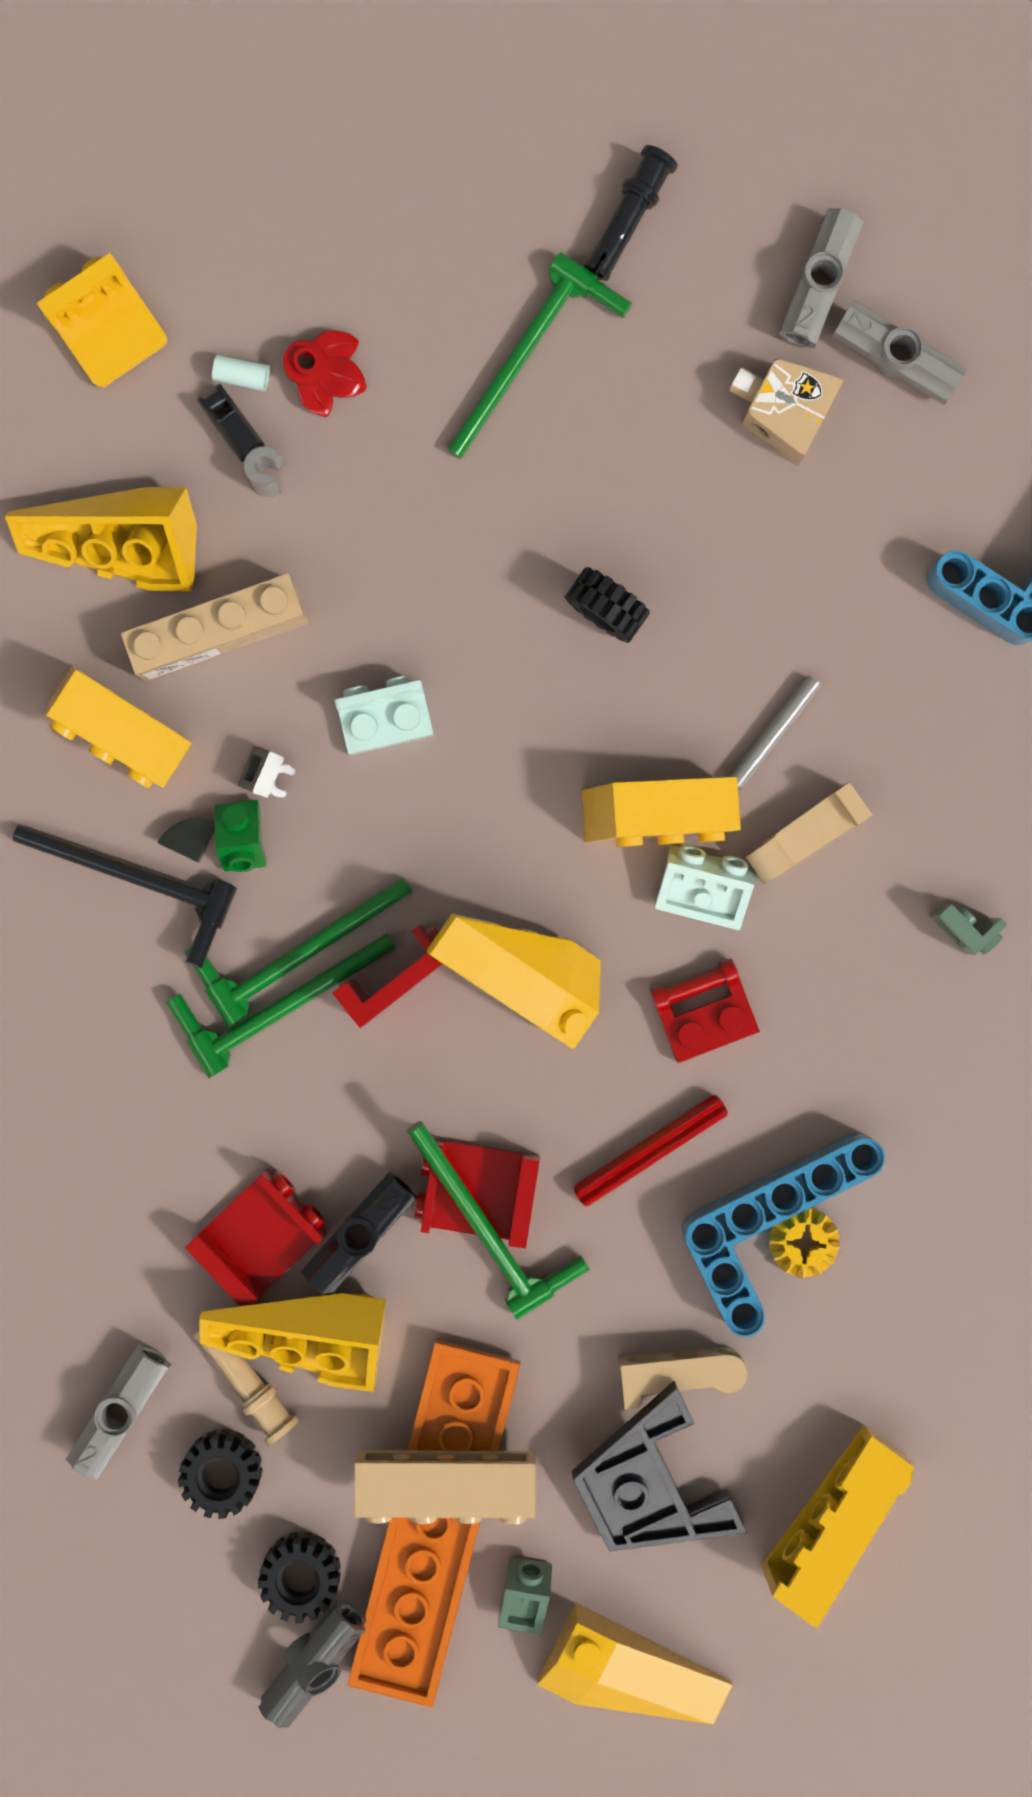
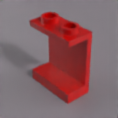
[414,1139,540,1249]
[185,1168,328,1306]

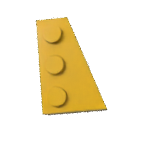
[44,665,192,788]
[581,777,741,847]

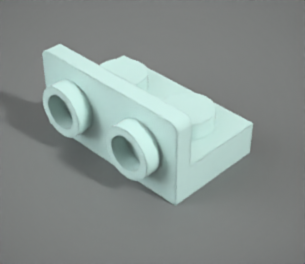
[334,675,434,755]
[655,845,755,931]

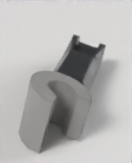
[197,383,285,497]

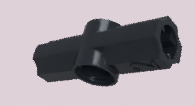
[300,1171,417,1295]

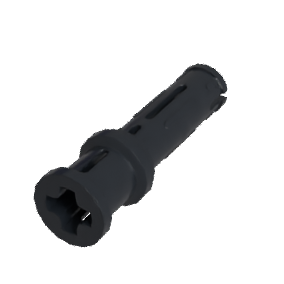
[584,145,678,281]

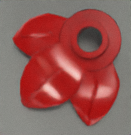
[282,330,367,417]

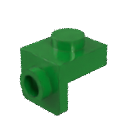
[214,800,266,872]

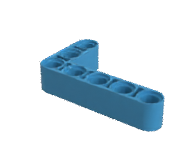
[927,551,1032,645]
[682,1133,885,1337]

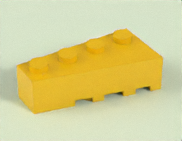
[761,1424,915,1629]

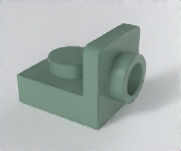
[930,904,1007,955]
[497,1556,552,1635]

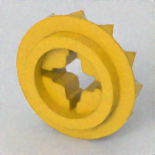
[769,1208,841,1279]

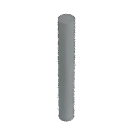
[729,675,822,790]

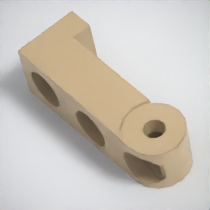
[745,782,873,884]
[618,1347,747,1410]

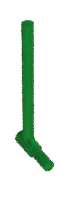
[447,252,632,459]
[184,877,412,1027]
[166,933,396,1079]
[407,1121,590,1320]

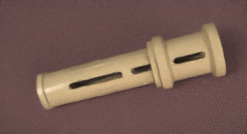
[193,1331,300,1446]

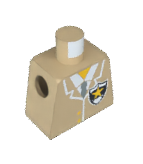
[729,359,844,466]

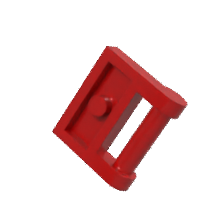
[649,958,760,1063]

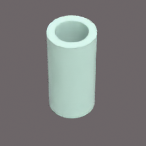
[212,354,270,392]

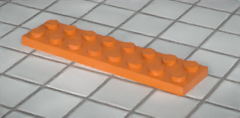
[347,1339,521,1708]

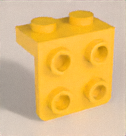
[37,253,168,388]

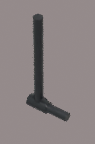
[13,825,237,969]

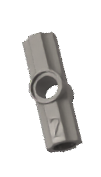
[779,208,864,349]
[832,300,967,405]
[65,1344,171,1480]

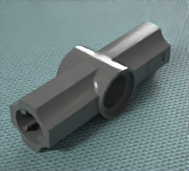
[258,1600,367,1728]

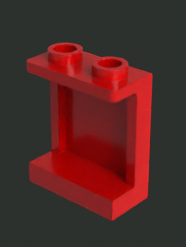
[332,925,443,1028]

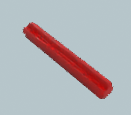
[574,1095,728,1207]

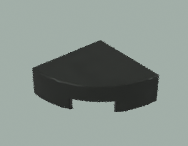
[158,818,215,862]

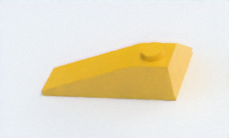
[5,487,197,592]
[426,914,601,1050]
[199,1293,386,1392]
[537,1603,733,1724]

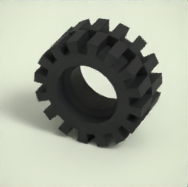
[564,567,650,643]
[178,1429,263,1519]
[258,1532,341,1623]

